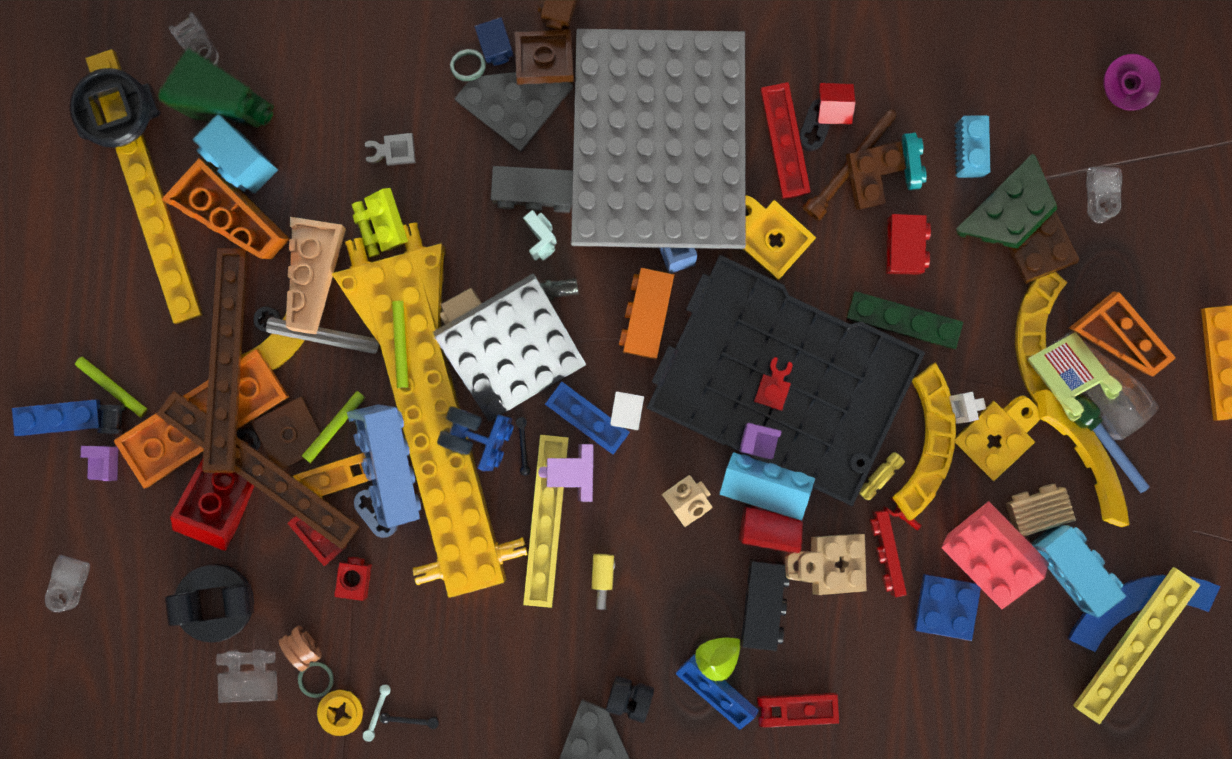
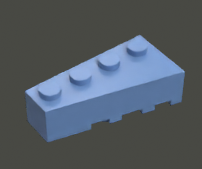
[347,404,421,528]

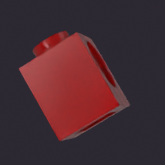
[334,557,372,601]

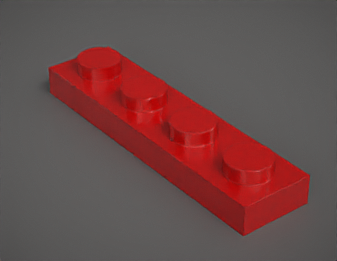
[760,82,811,199]

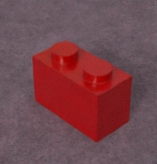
[886,214,931,275]

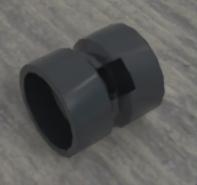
[605,675,654,723]

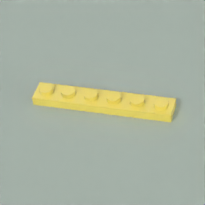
[523,435,569,608]
[1073,567,1200,724]

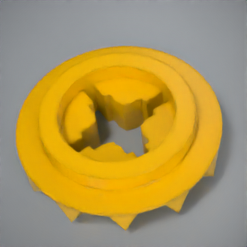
[317,689,364,736]

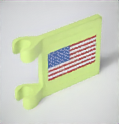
[1028,332,1122,421]

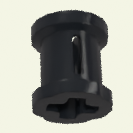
[98,405,125,434]

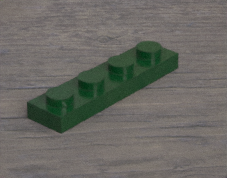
[846,291,963,350]

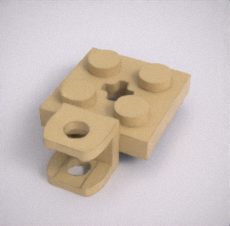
[785,534,867,595]

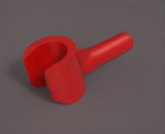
[883,498,922,531]

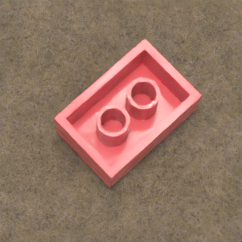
[942,501,1049,609]

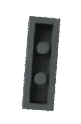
[491,166,573,213]

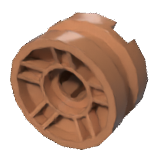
[279,626,322,672]

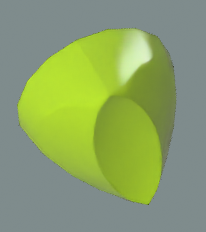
[695,638,740,681]

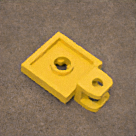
[743,196,816,280]
[955,395,1040,481]

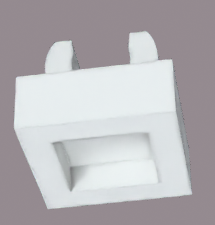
[949,392,986,424]

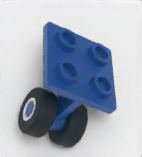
[437,407,514,471]

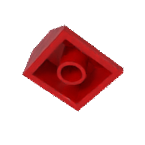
[738,505,803,554]

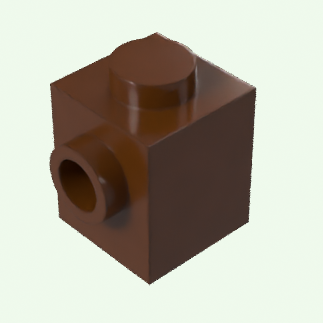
[538,0,577,30]

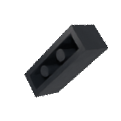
[740,559,790,651]

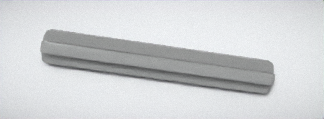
[266,318,379,354]

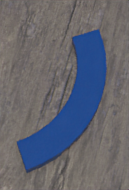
[1067,575,1221,652]

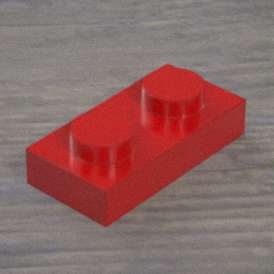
[287,516,347,566]

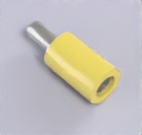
[591,554,615,609]

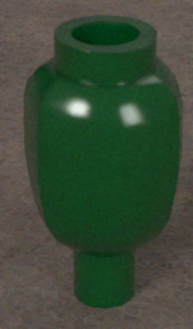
[1074,394,1103,432]

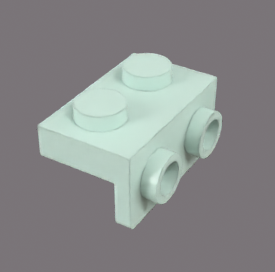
[523,210,557,261]

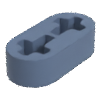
[354,490,398,538]

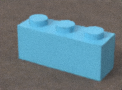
[720,452,815,521]

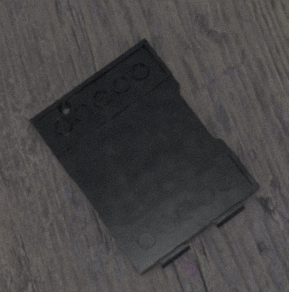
[646,255,925,506]

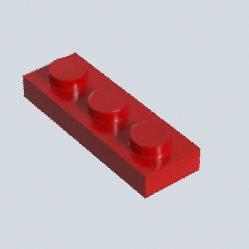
[870,510,907,597]

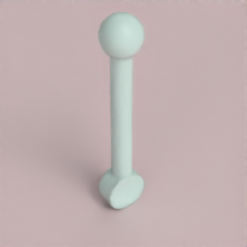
[363,684,391,742]

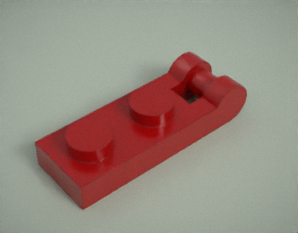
[757,693,839,727]

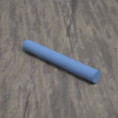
[1093,423,1150,493]

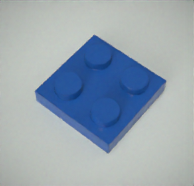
[914,574,981,641]

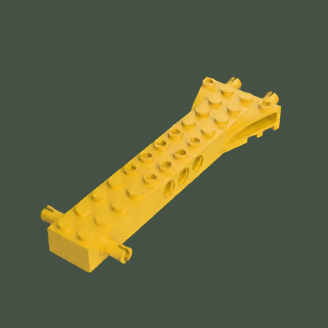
[331,223,528,598]

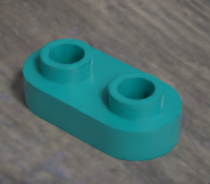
[902,133,927,190]

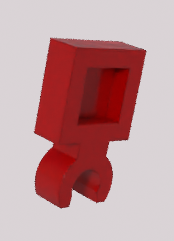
[754,357,792,411]

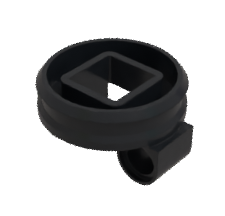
[69,68,161,148]
[165,564,254,643]

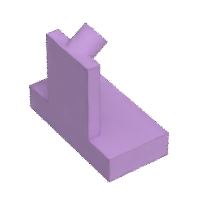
[538,444,593,502]

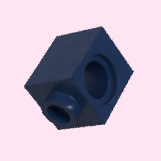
[475,17,514,66]

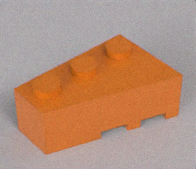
[1069,292,1176,376]

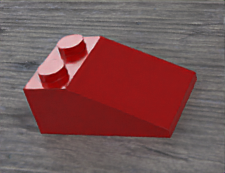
[171,458,254,551]

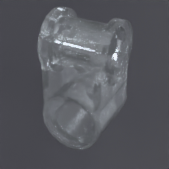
[169,12,219,65]
[1086,167,1122,223]
[45,555,90,612]

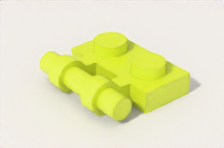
[352,188,408,258]

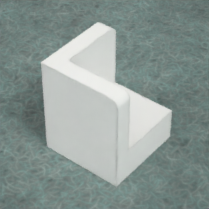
[611,392,644,430]

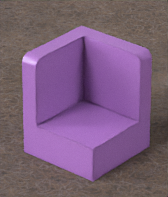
[739,423,781,459]
[81,446,118,481]

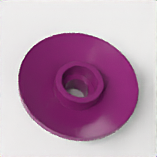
[1103,54,1161,111]

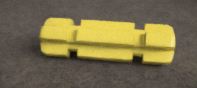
[859,452,905,500]

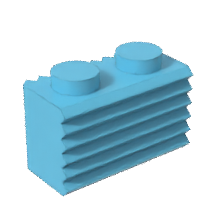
[954,115,990,178]

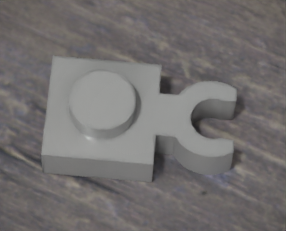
[365,133,416,166]

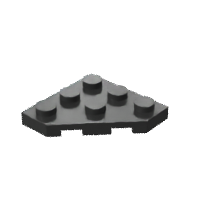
[455,72,573,152]
[559,699,630,759]

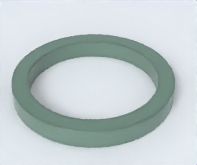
[450,50,486,81]
[298,662,334,698]

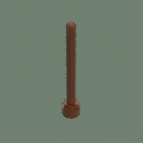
[802,110,897,221]

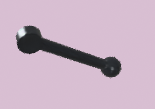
[516,417,531,476]
[379,713,439,729]

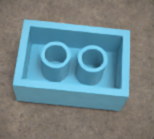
[194,114,278,193]
[1030,525,1126,618]

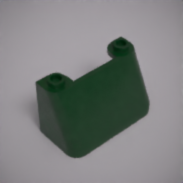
[158,48,274,127]

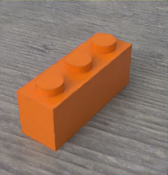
[619,268,674,359]

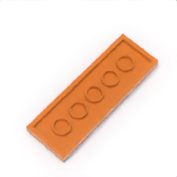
[114,349,289,488]

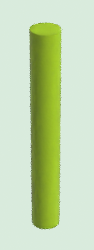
[392,301,409,388]
[75,356,148,418]
[302,391,365,463]

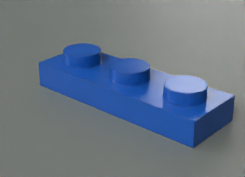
[545,382,630,455]
[12,400,101,436]
[676,654,759,730]

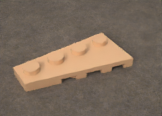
[286,217,346,335]

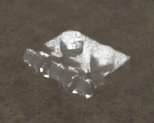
[216,649,278,703]

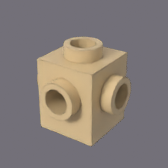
[662,475,713,527]

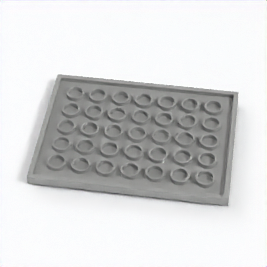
[572,29,745,249]

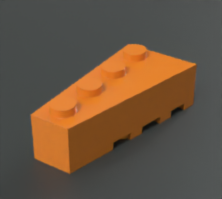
[161,158,290,259]

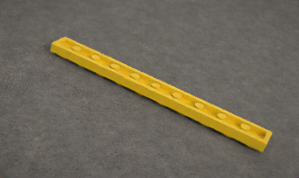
[86,49,203,324]

